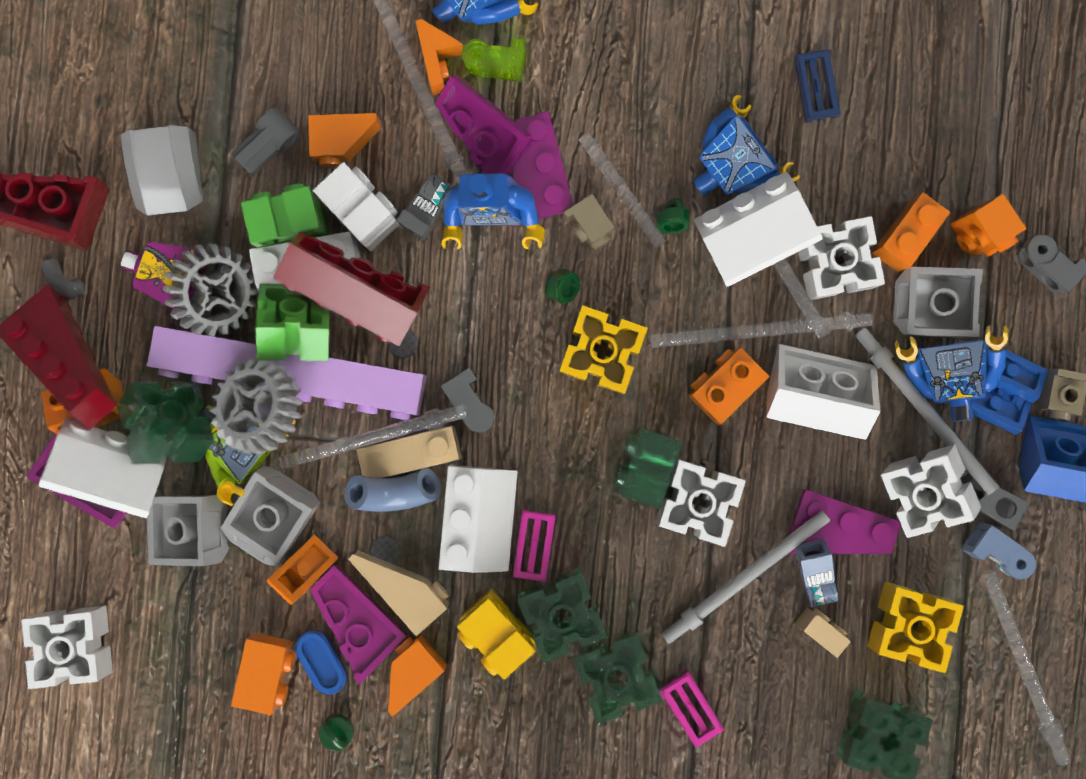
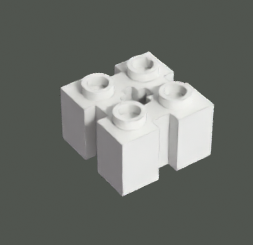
[313,162,400,252]
[798,216,885,301]
[881,444,981,538]
[655,459,746,547]
[21,605,113,689]

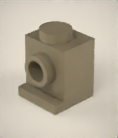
[563,194,615,251]
[1037,369,1086,421]

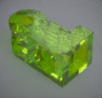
[462,38,527,82]

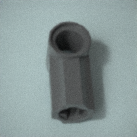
[231,107,301,176]

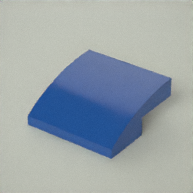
[971,344,1049,435]

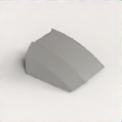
[121,125,203,216]
[893,267,983,340]
[221,466,320,566]
[146,495,230,566]

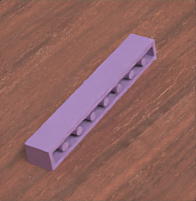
[147,326,427,421]

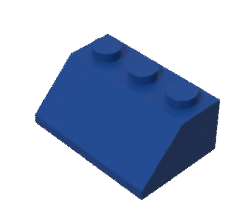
[1018,415,1086,503]

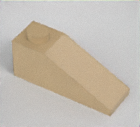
[356,426,462,478]
[348,550,450,636]

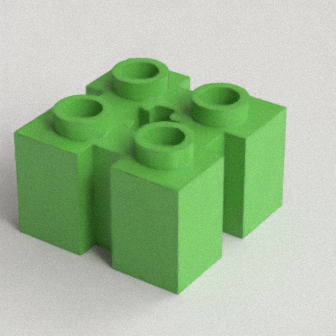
[241,184,331,248]
[256,284,329,361]

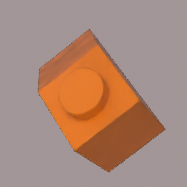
[308,113,381,168]
[388,634,447,717]

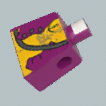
[121,242,208,309]

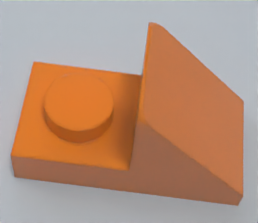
[415,19,465,95]
[266,534,339,605]

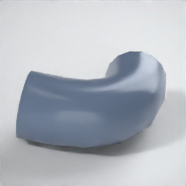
[345,468,441,512]

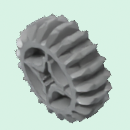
[162,243,259,336]
[210,359,303,454]

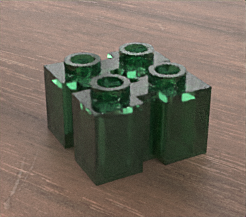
[117,382,214,464]
[612,428,683,509]
[517,567,608,664]
[573,630,665,725]
[836,689,933,779]

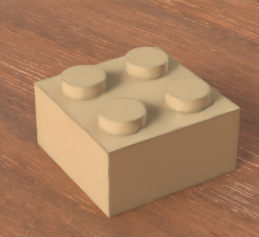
[794,607,851,658]

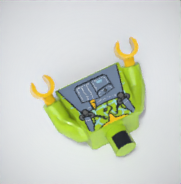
[197,405,296,506]

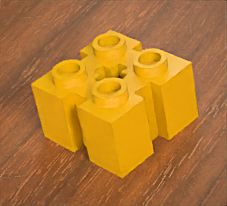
[559,305,648,394]
[867,582,964,673]
[457,588,536,680]

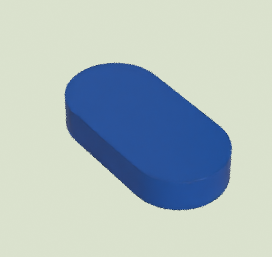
[295,629,348,695]

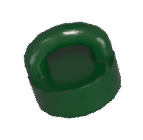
[656,198,690,234]
[544,269,580,304]
[319,714,354,751]

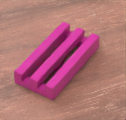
[513,510,556,582]
[659,670,724,748]

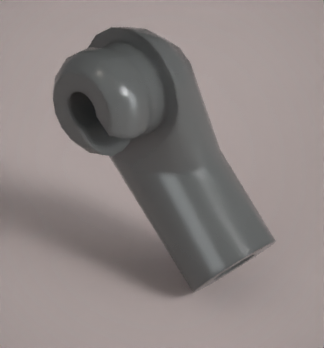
[41,259,85,300]

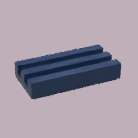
[793,49,841,123]

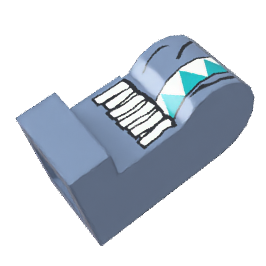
[961,522,1036,579]
[795,539,838,607]

